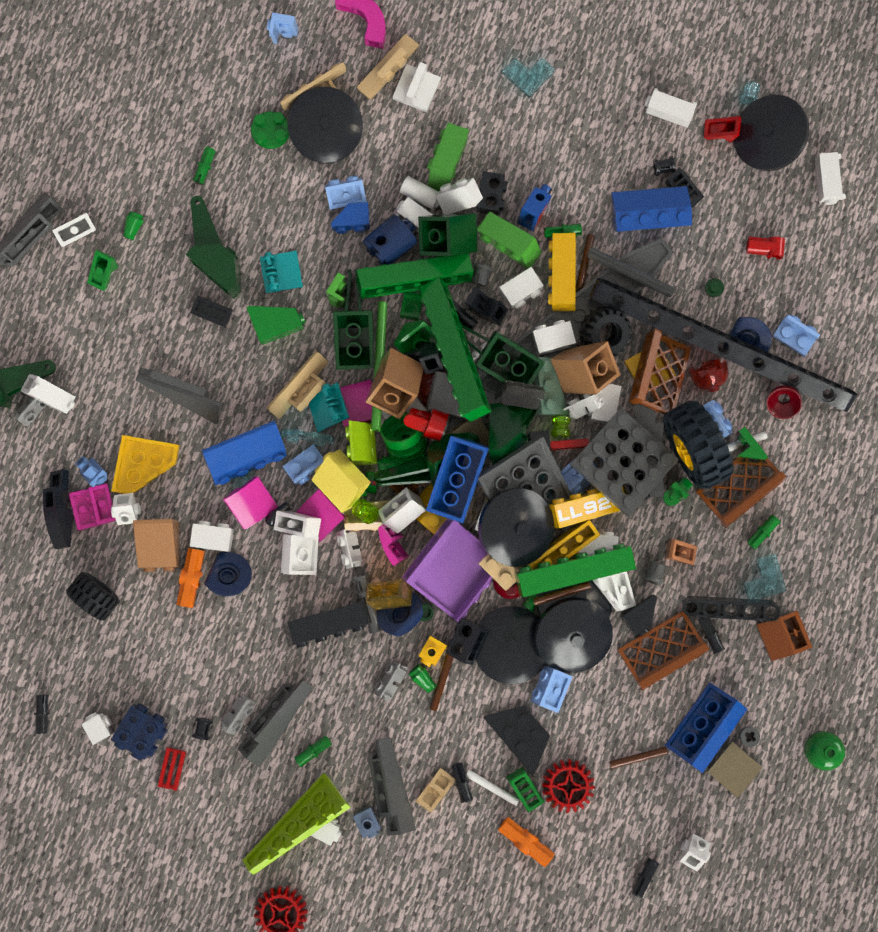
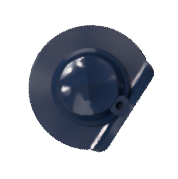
[723,317,772,362]
[204,552,252,597]
[377,589,423,636]

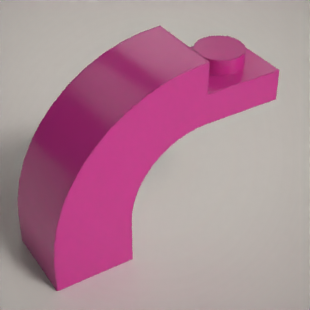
[335,0,386,49]

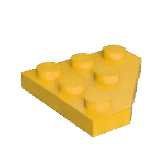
[111,435,180,494]

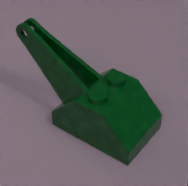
[186,196,241,299]
[333,269,375,370]
[461,323,545,395]
[0,360,56,409]
[489,385,537,465]
[374,432,485,488]

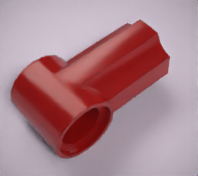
[746,236,785,260]

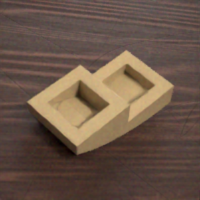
[415,768,456,813]

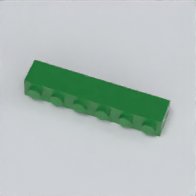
[356,253,474,299]
[514,543,636,597]

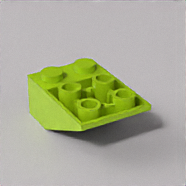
[345,420,377,466]

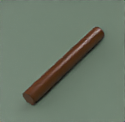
[576,234,595,290]
[533,581,591,606]
[429,654,453,712]
[609,747,668,769]

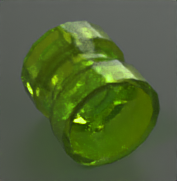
[551,416,571,437]
[352,499,379,524]

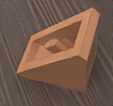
[664,539,697,565]

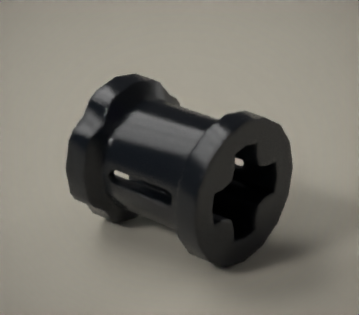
[653,156,675,176]
[192,717,213,740]

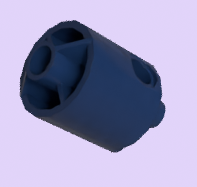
[362,214,417,265]

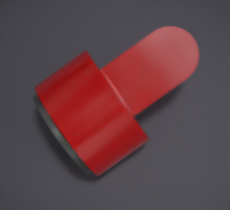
[404,408,450,441]

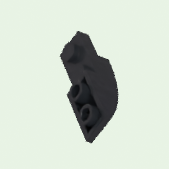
[43,469,73,549]

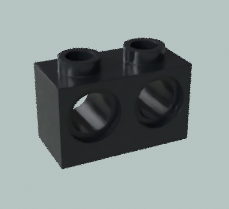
[476,171,508,216]
[446,618,489,665]

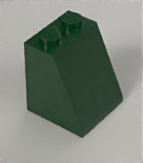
[418,213,477,256]

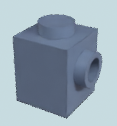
[353,805,381,839]

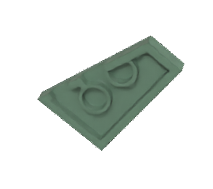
[534,357,569,416]

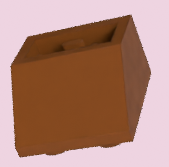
[756,611,813,661]

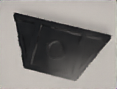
[483,706,550,776]

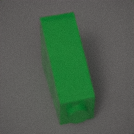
[246,306,306,345]

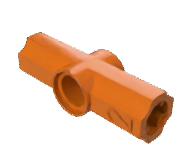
[176,548,205,608]
[498,816,555,868]

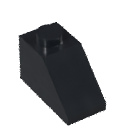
[621,595,657,637]

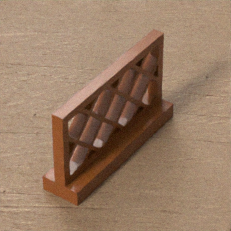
[628,329,691,415]
[696,457,787,528]
[617,611,710,691]

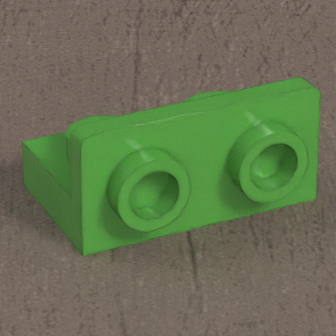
[326,272,347,308]

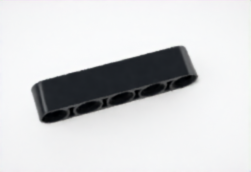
[682,596,780,621]

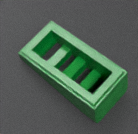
[506,767,544,813]

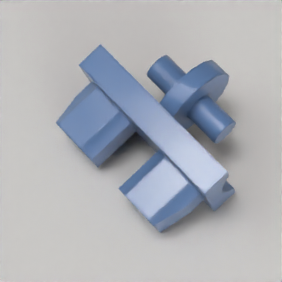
[75,456,108,487]

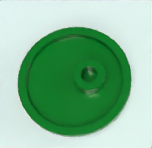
[251,111,289,149]

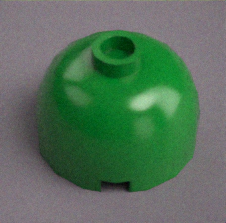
[805,731,845,771]

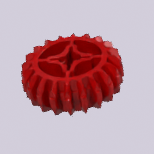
[542,759,595,813]
[254,885,308,932]

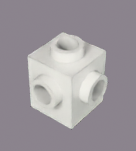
[111,493,141,525]
[680,834,711,871]

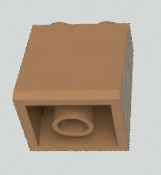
[551,341,620,395]
[366,348,423,419]
[133,519,180,572]

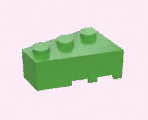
[427,123,469,191]
[477,212,542,269]

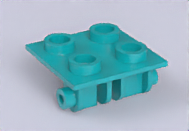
[260,250,303,294]
[309,382,350,432]

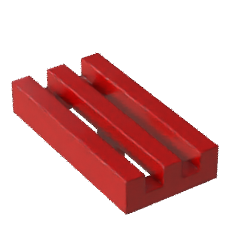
[550,438,589,451]
[157,747,187,791]

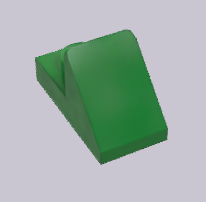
[87,250,118,291]
[737,427,768,460]

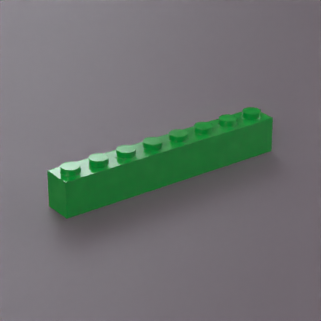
[419,277,491,422]

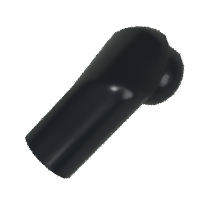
[265,502,291,527]

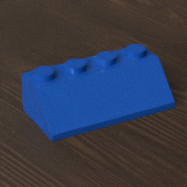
[611,186,692,232]
[202,421,287,486]
[426,436,489,523]
[664,682,748,773]

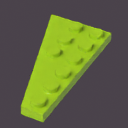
[242,773,351,875]

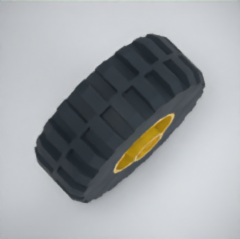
[663,401,734,489]

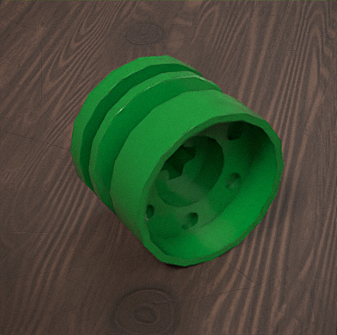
[380,412,428,464]

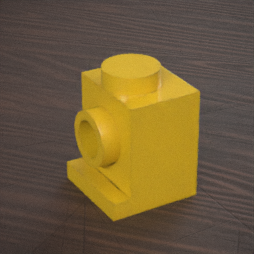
[418,636,447,667]

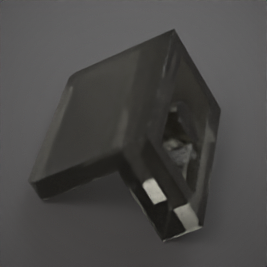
[501,380,545,410]

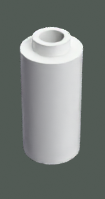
[400,176,440,210]

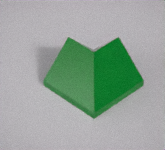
[394,320,437,354]

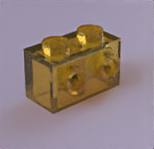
[366,579,412,610]

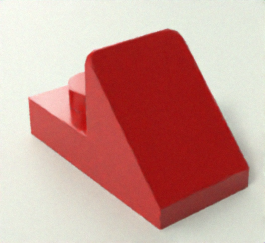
[704,116,741,142]

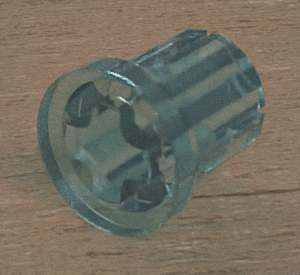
[739,81,760,106]

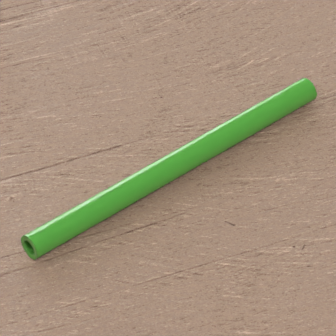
[371,301,387,431]

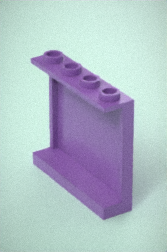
[401,518,492,622]

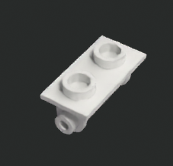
[563,390,604,419]
[337,529,363,569]

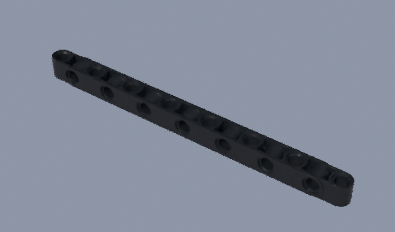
[589,278,858,412]

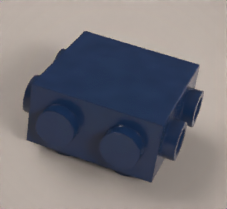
[111,703,168,760]

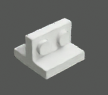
[392,62,441,112]
[281,534,319,575]

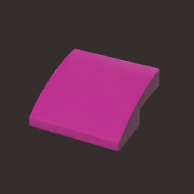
[340,379,372,428]
[223,476,278,530]
[68,483,116,531]
[296,489,346,542]
[378,525,409,566]

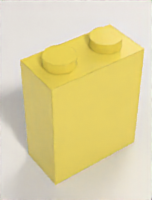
[311,449,371,513]

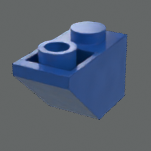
[331,202,370,234]

